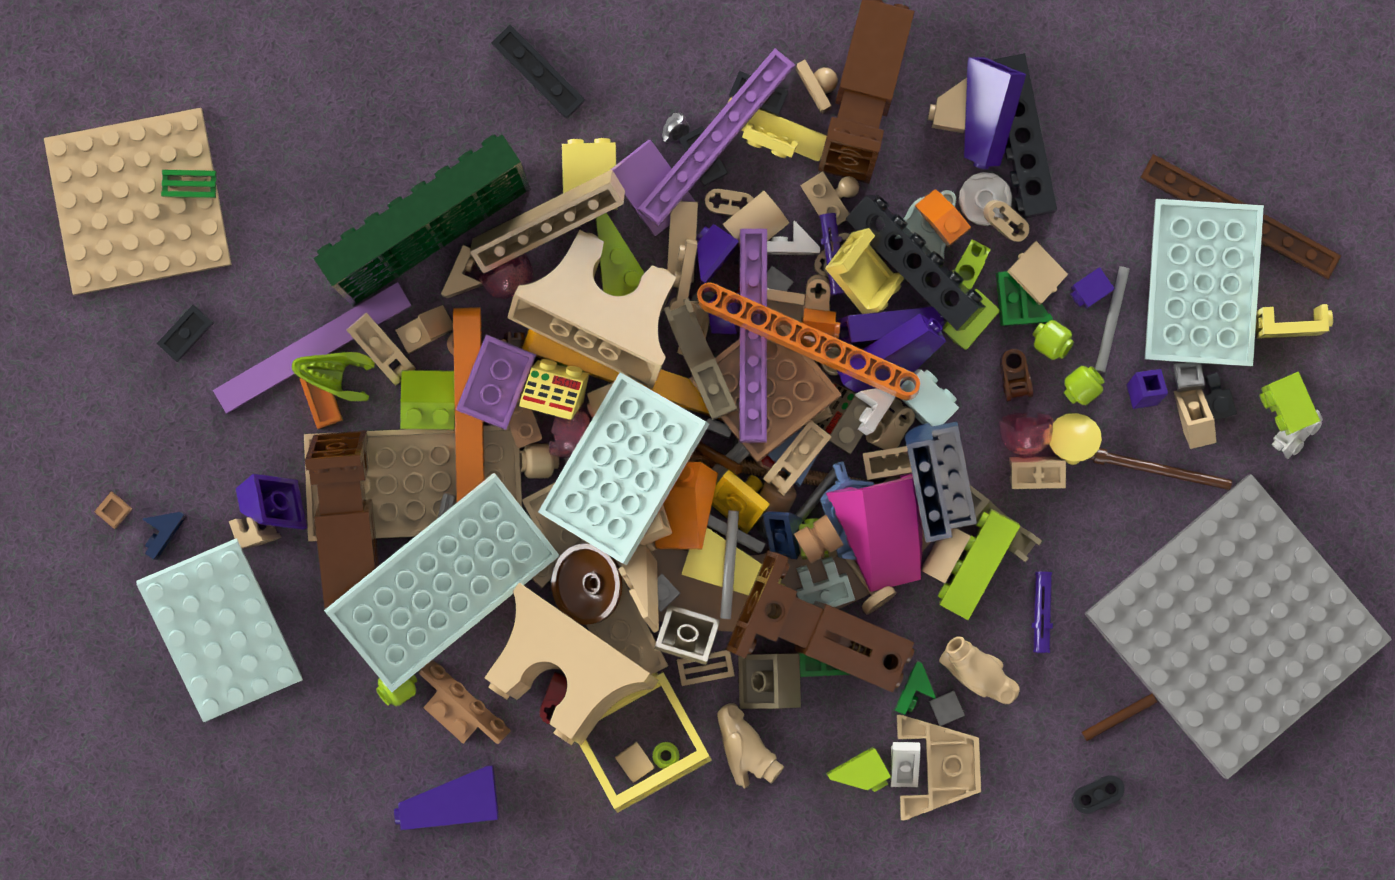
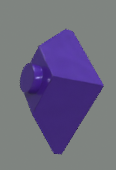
[696,224,739,285]
[236,474,307,530]

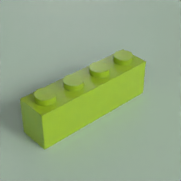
[938,509,1020,620]

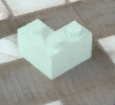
[900,369,959,427]

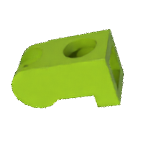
[954,239,991,290]

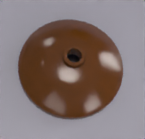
[551,543,623,625]

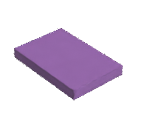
[612,140,695,236]
[456,335,536,430]

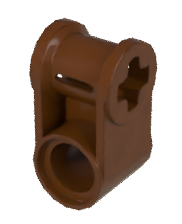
[1000,349,1033,402]

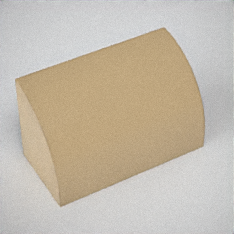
[723,191,789,247]
[863,446,912,481]
[921,528,971,583]

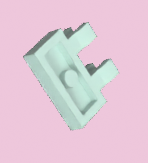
[795,556,855,607]

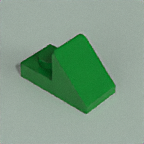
[894,661,936,715]

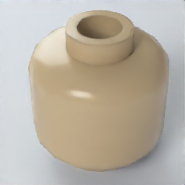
[520,443,559,479]

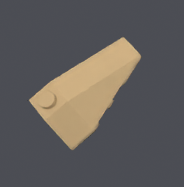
[615,542,659,633]

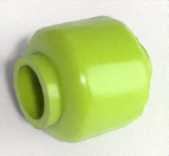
[1033,320,1074,360]
[1064,366,1104,405]
[376,675,417,706]

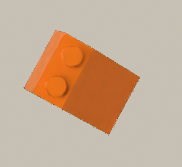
[655,462,718,550]

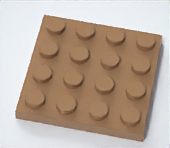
[689,325,842,463]

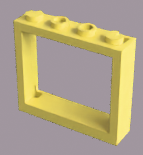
[579,672,712,813]

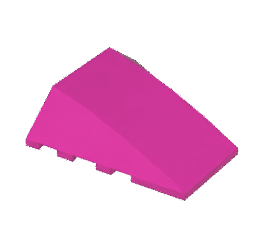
[826,473,923,592]

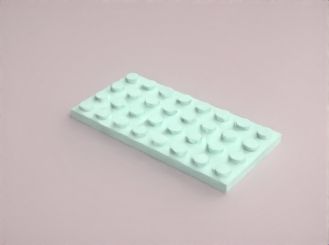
[324,473,560,692]

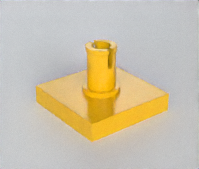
[712,470,770,534]

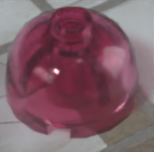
[478,253,533,299]
[549,408,591,458]
[999,413,1053,458]

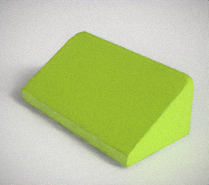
[942,289,1000,350]

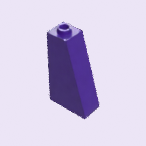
[964,57,1026,170]
[836,307,944,346]
[837,314,946,393]
[394,765,499,830]

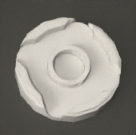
[959,172,1012,226]

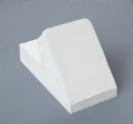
[767,221,820,255]
[855,388,895,435]
[891,742,920,787]

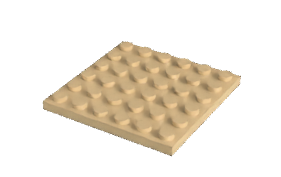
[44,108,232,295]

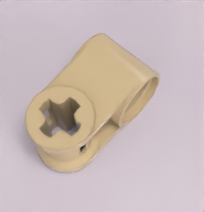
[801,274,830,323]
[866,397,915,450]

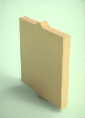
[1007,241,1068,305]

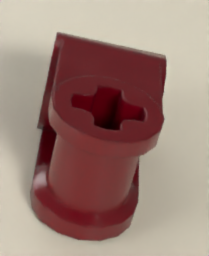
[539,672,567,725]

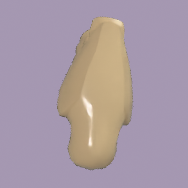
[939,637,1020,704]
[717,703,784,789]

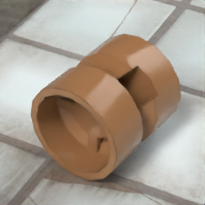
[794,515,844,564]

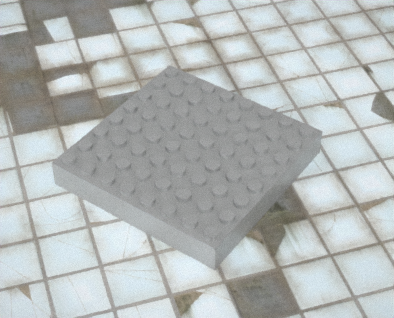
[1084,474,1392,779]

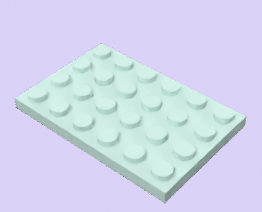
[1145,199,1264,366]
[538,372,709,565]
[137,538,303,722]

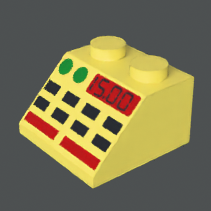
[519,359,589,420]

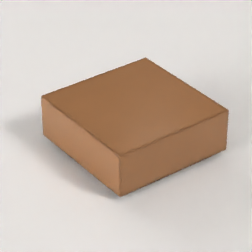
[94,491,133,529]

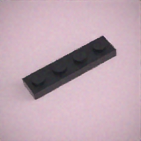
[491,25,585,119]

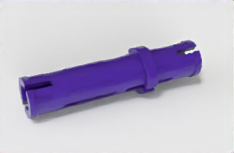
[819,213,845,295]
[1031,572,1053,653]

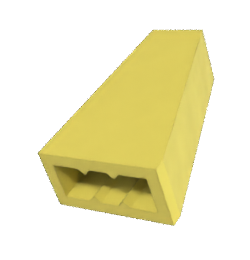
[681,528,785,595]

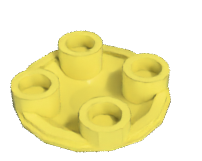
[1048,413,1102,465]

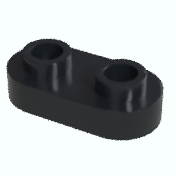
[1072,775,1125,814]

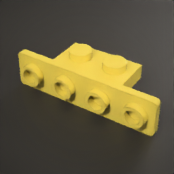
[728,97,827,161]

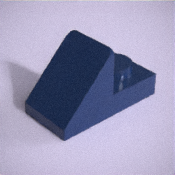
[763,511,802,560]
[143,512,187,560]

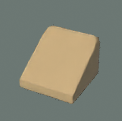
[615,742,654,783]

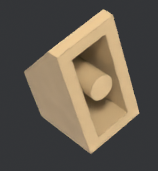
[928,78,967,133]
[1174,389,1216,449]

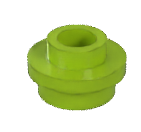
[653,742,679,769]

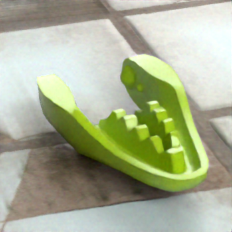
[292,352,375,401]

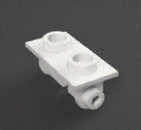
[1272,410,1323,459]

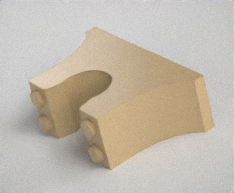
[507,230,676,389]
[485,583,659,745]

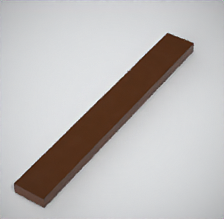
[1140,154,1341,280]

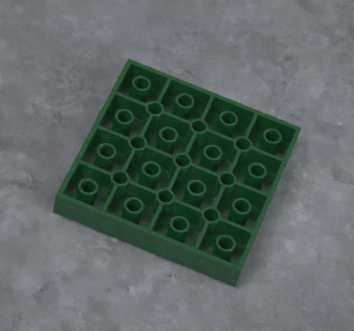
[313,134,531,307]

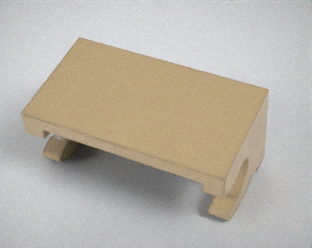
[1009,457,1066,489]
[229,517,281,549]

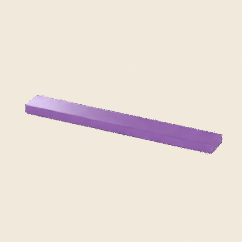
[638,48,795,227]
[740,229,767,443]
[213,282,412,414]

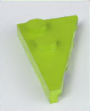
[595,213,644,296]

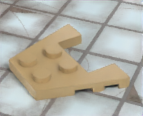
[897,715,981,820]

